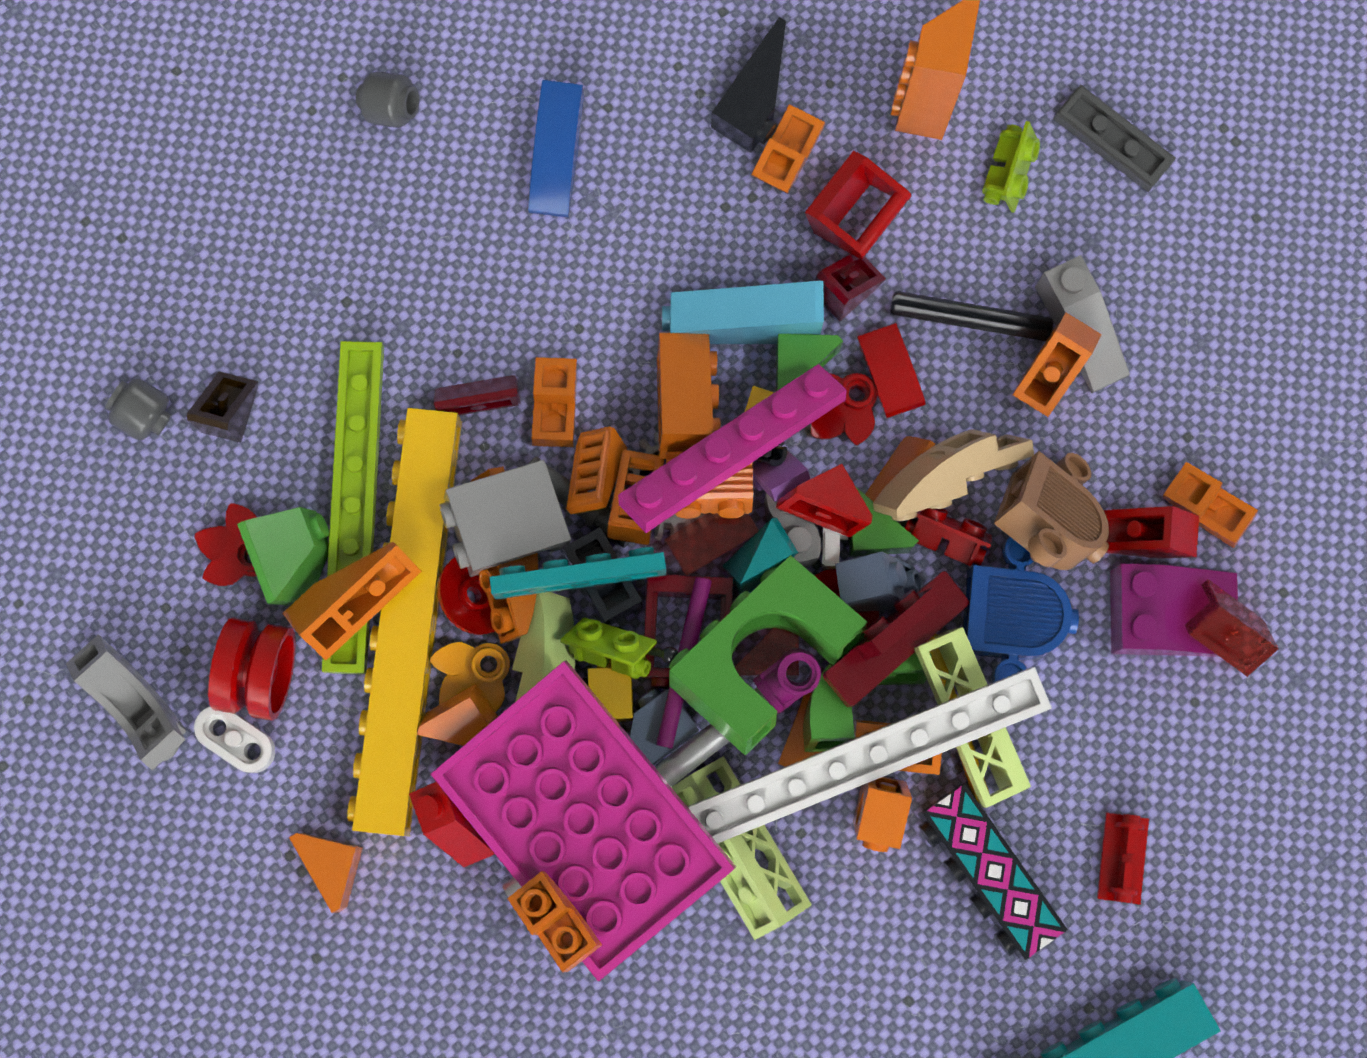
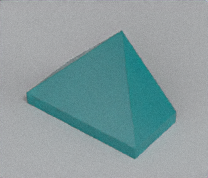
[722,518,799,594]

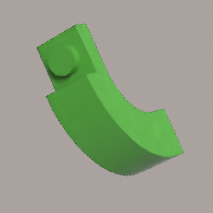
[803,652,932,752]

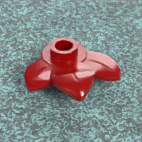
[810,373,878,446]
[194,503,257,586]

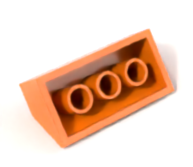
[890,0,980,140]

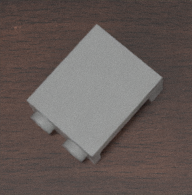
[439,460,571,577]

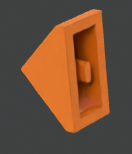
[417,684,498,746]
[289,833,363,913]

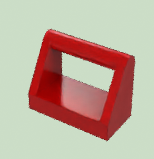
[805,150,912,259]

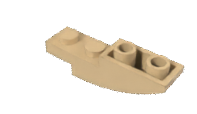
[873,429,1034,521]

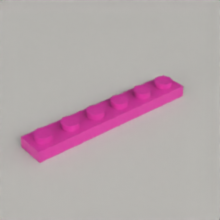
[618,364,847,533]

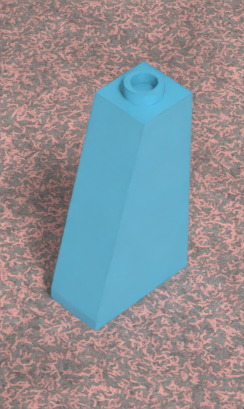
[662,281,824,344]

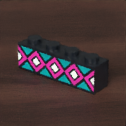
[918,784,1068,960]

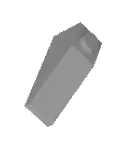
[1035,255,1130,393]

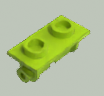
[982,121,1040,213]
[560,617,657,679]

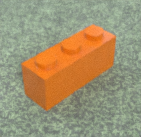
[656,333,721,459]

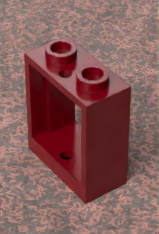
[643,575,733,689]

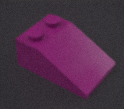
[1110,564,1239,657]

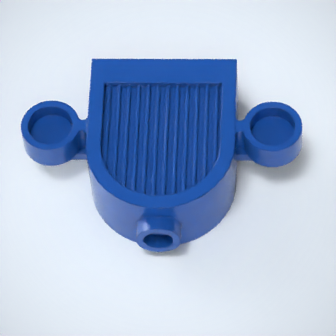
[962,537,1079,682]

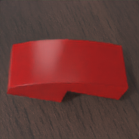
[857,323,926,418]

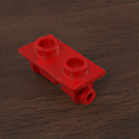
[905,508,992,567]
[1097,812,1149,905]

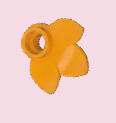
[430,642,510,712]

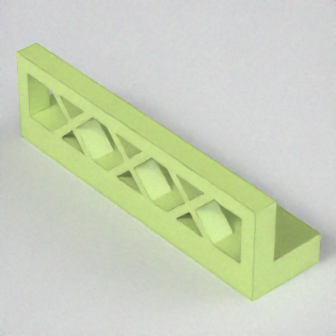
[914,627,1031,808]
[671,756,812,940]

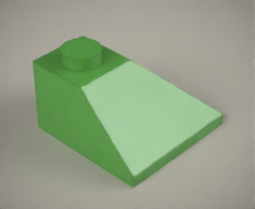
[237,507,329,606]

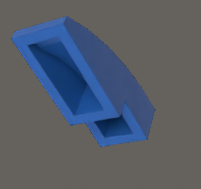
[528,80,584,218]

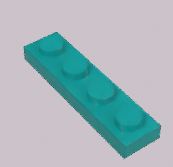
[489,547,666,600]

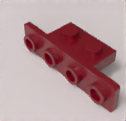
[823,571,969,707]

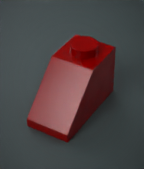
[1103,506,1199,559]
[409,782,495,867]

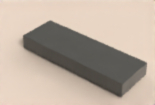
[1053,84,1176,192]

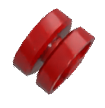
[208,617,296,721]

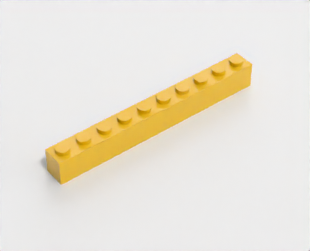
[347,408,462,837]

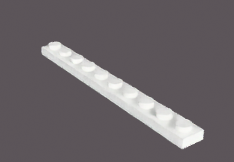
[687,667,1052,843]

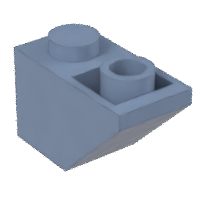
[835,552,923,612]

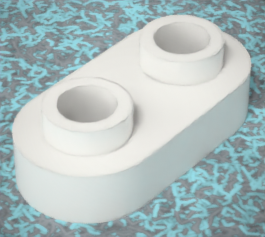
[194,707,275,773]

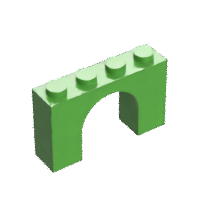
[669,555,868,756]

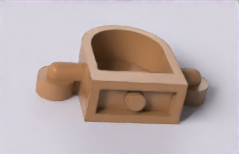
[994,451,1109,570]

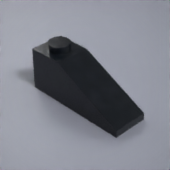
[711,17,786,153]

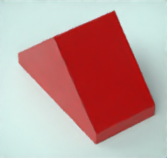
[776,464,873,537]

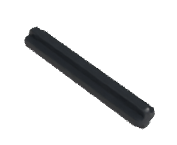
[890,291,1053,341]

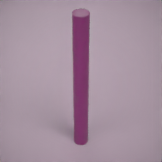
[656,577,712,749]

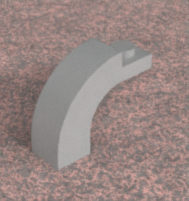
[66,634,186,770]

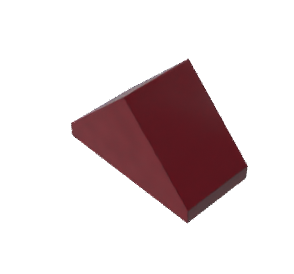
[815,254,886,322]

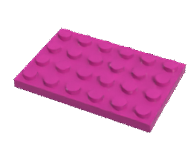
[431,660,736,982]

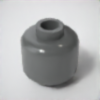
[356,71,419,128]
[105,378,172,440]

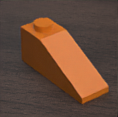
[282,542,422,660]

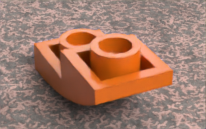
[507,871,602,972]

